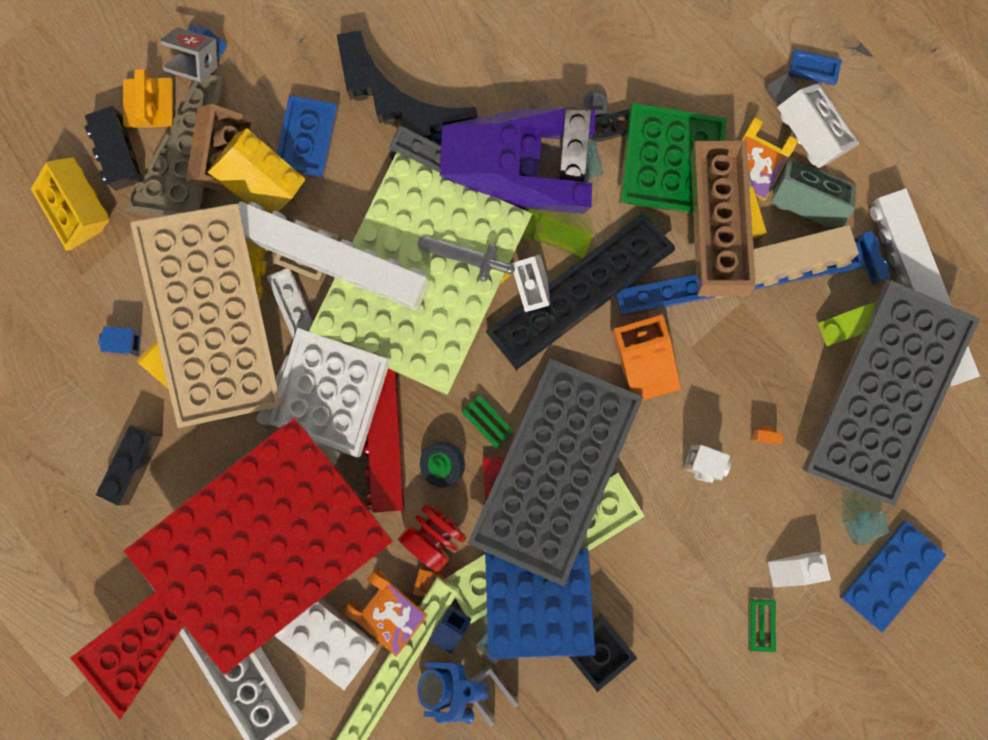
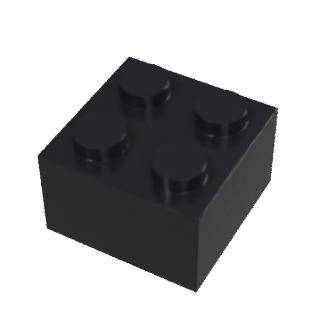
[568,613,638,692]

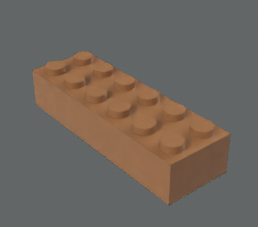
[690,141,756,296]

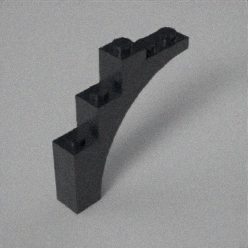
[337,30,478,141]

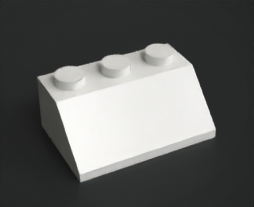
[777,84,860,168]

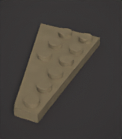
[125,75,225,217]

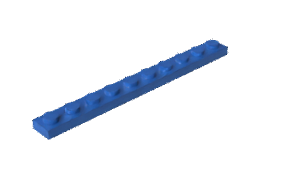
[616,242,866,316]

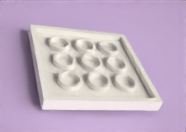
[268,328,391,457]

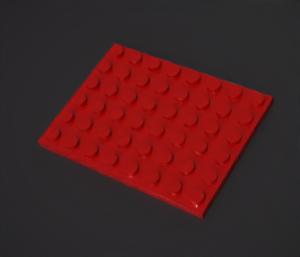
[123,417,393,675]

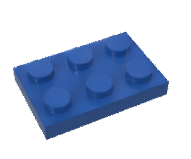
[276,95,339,178]

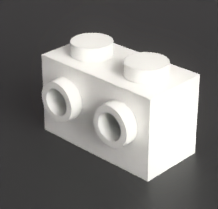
[683,445,731,483]

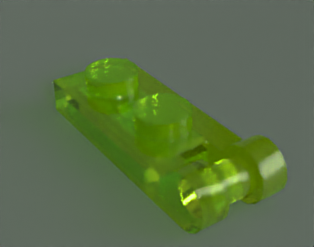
[523,210,594,258]

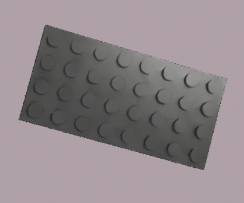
[802,280,980,506]
[468,358,643,587]

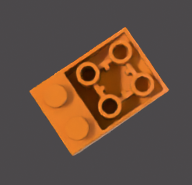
[611,314,681,401]

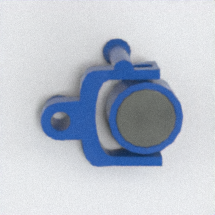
[417,662,489,724]

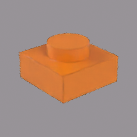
[751,426,784,444]
[413,568,445,597]

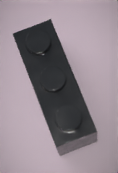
[85,106,143,191]
[96,425,162,506]

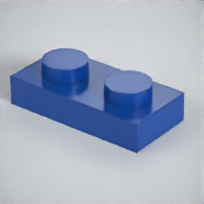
[854,231,890,285]

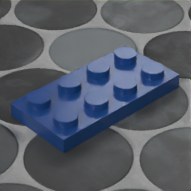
[840,521,946,633]

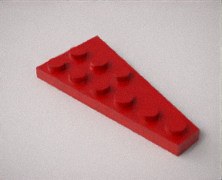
[70,591,184,720]

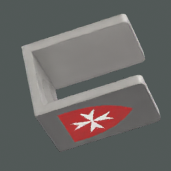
[160,28,217,82]
[469,662,519,727]

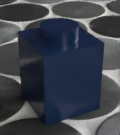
[429,606,472,654]

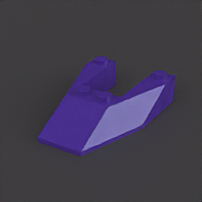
[439,107,595,214]

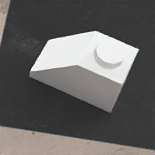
[511,254,550,312]
[767,552,831,587]

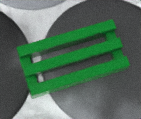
[461,395,514,448]
[748,599,776,652]

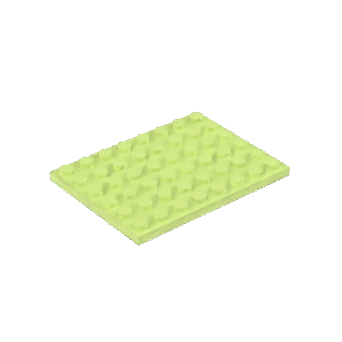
[309,153,532,396]

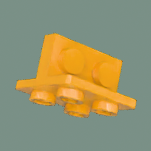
[123,69,174,128]

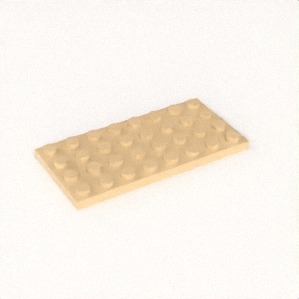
[130,204,281,428]

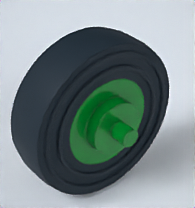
[420,441,465,487]

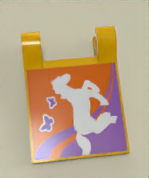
[741,118,799,201]

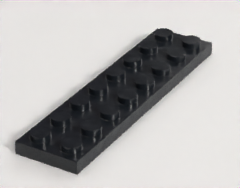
[485,213,675,370]

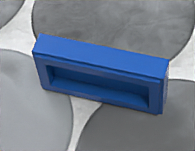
[788,49,842,86]

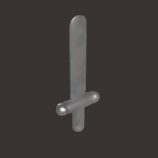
[418,236,515,282]

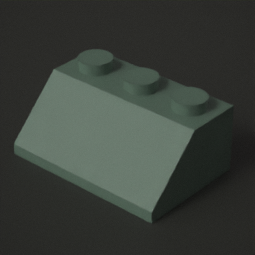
[771,157,856,230]

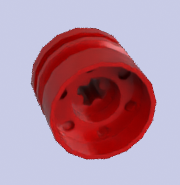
[398,504,467,572]

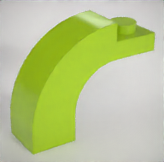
[818,301,877,346]

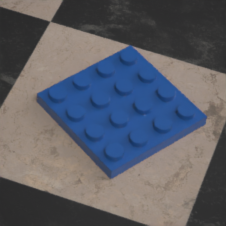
[485,548,595,659]

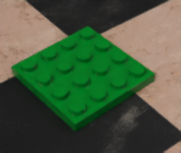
[619,103,727,214]

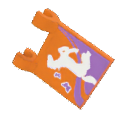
[343,570,428,657]

